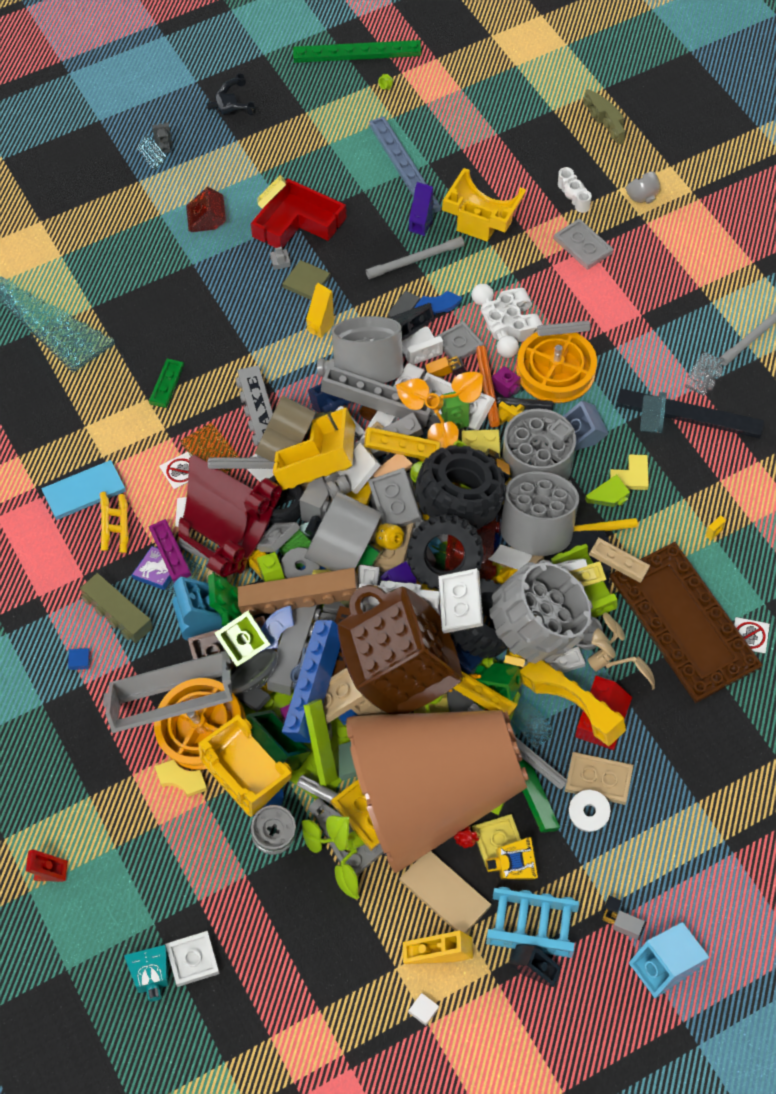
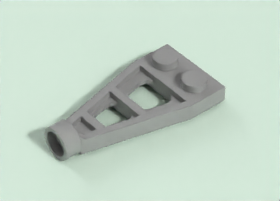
[308,798,384,876]

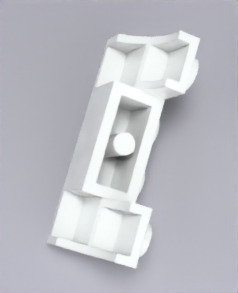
[359,581,441,617]

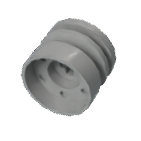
[251,805,296,855]

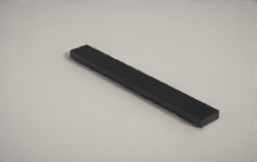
[616,388,764,439]

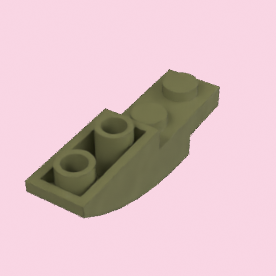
[583,89,625,145]

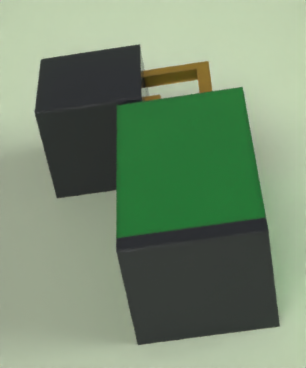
[356,541,384,577]

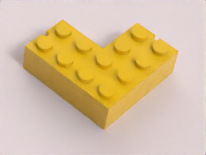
[273,408,355,490]

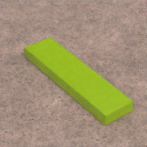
[303,699,338,785]

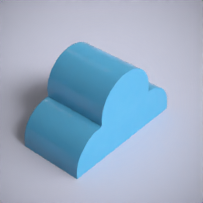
[172,577,232,641]

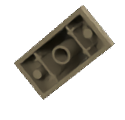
[255,395,316,463]

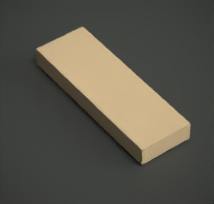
[589,537,650,583]

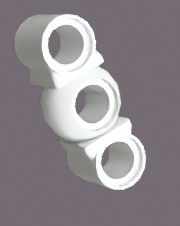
[558,167,592,213]

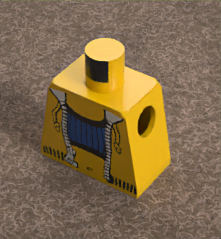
[486,837,538,880]

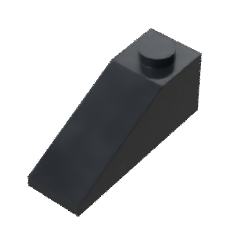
[390,303,435,341]

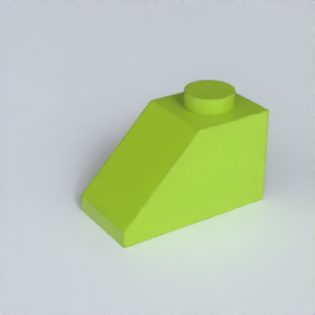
[585,474,630,507]
[257,552,285,582]

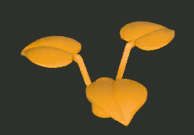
[396,372,483,449]

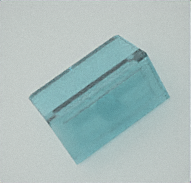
[640,392,667,433]

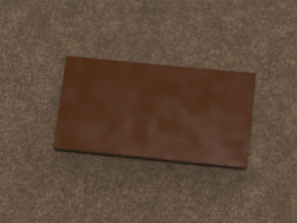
[610,542,763,704]

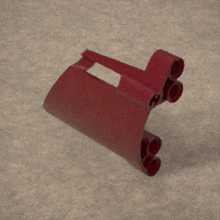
[178,455,282,577]

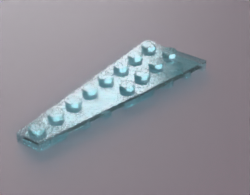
[0,276,115,373]

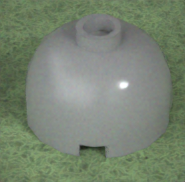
[625,171,660,204]

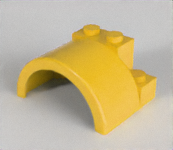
[442,168,526,242]

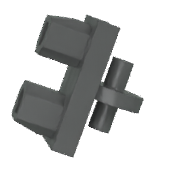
[152,122,173,154]

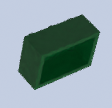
[245,710,312,771]

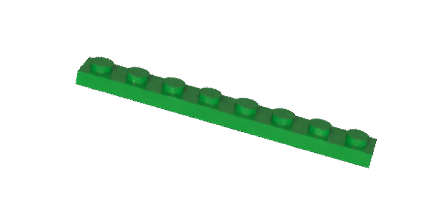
[293,40,421,63]

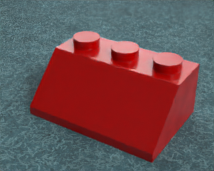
[575,676,632,750]

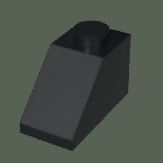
[509,945,562,987]

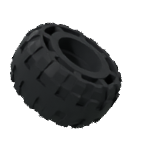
[415,445,506,530]

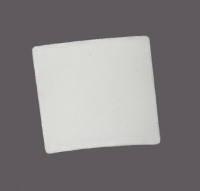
[488,545,532,570]

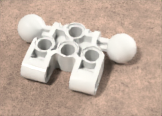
[471,283,543,358]

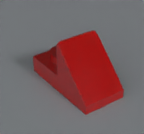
[25,849,68,882]

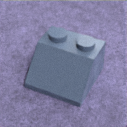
[563,401,608,451]

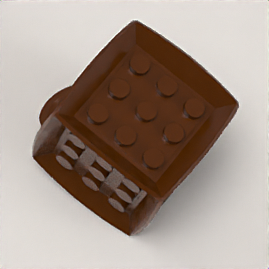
[337,585,463,714]

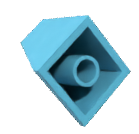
[629,922,710,998]

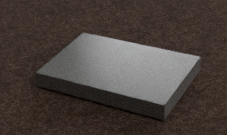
[553,218,614,270]
[368,468,422,527]

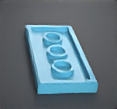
[41,460,126,520]

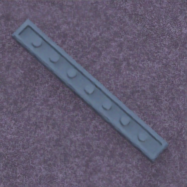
[369,116,441,213]

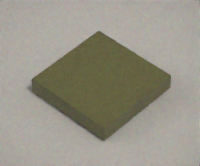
[283,260,330,300]

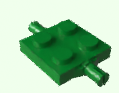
[208,573,242,627]

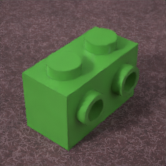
[440,391,469,430]

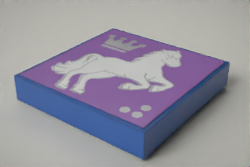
[131,546,172,590]

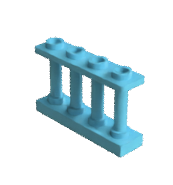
[486,887,579,958]

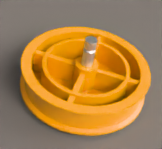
[516,332,597,403]
[154,678,246,770]

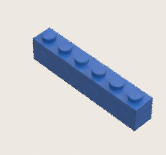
[282,620,340,743]

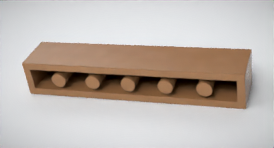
[238,568,359,617]

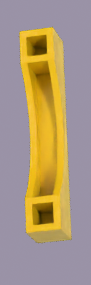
[520,660,626,746]

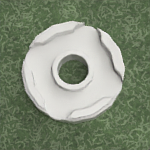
[568,790,611,832]

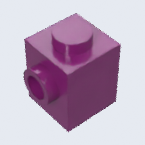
[492,366,521,398]

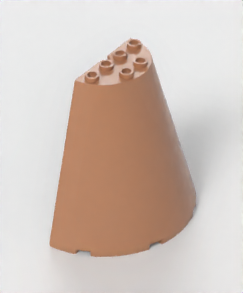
[346,710,529,873]

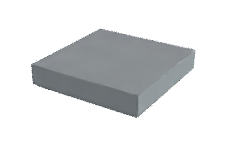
[434,321,484,360]
[255,522,300,552]

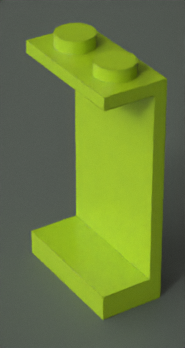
[551,544,617,618]

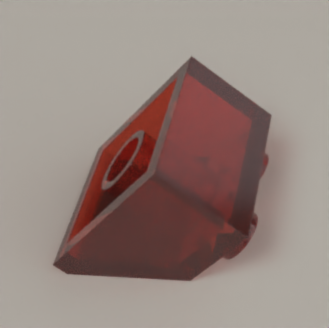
[186,186,226,232]

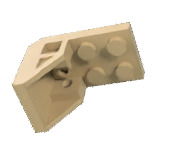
[323,668,388,724]

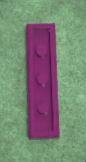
[148,519,192,583]

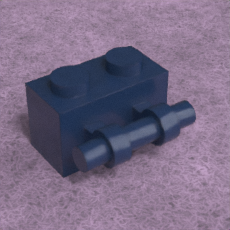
[308,383,351,413]

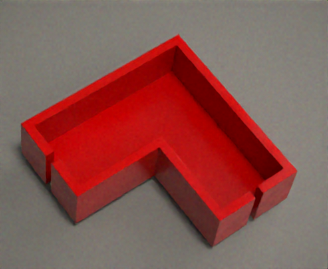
[251,179,346,249]

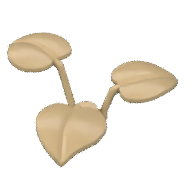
[587,612,655,690]

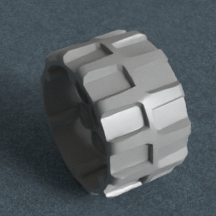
[489,560,593,663]

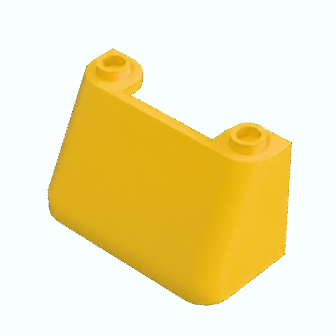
[198,714,292,817]

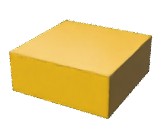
[705,515,726,541]

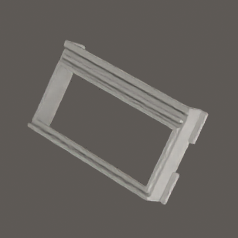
[103,651,233,733]

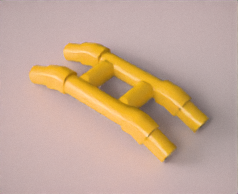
[99,492,129,553]

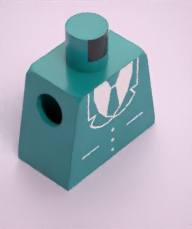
[124,945,169,1002]

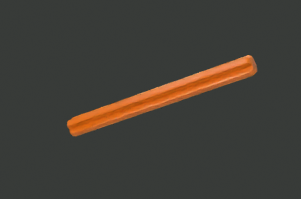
[476,345,500,428]

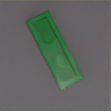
[149,359,184,408]

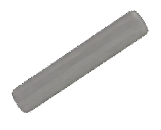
[537,320,590,336]

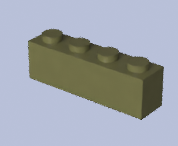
[80,573,153,644]

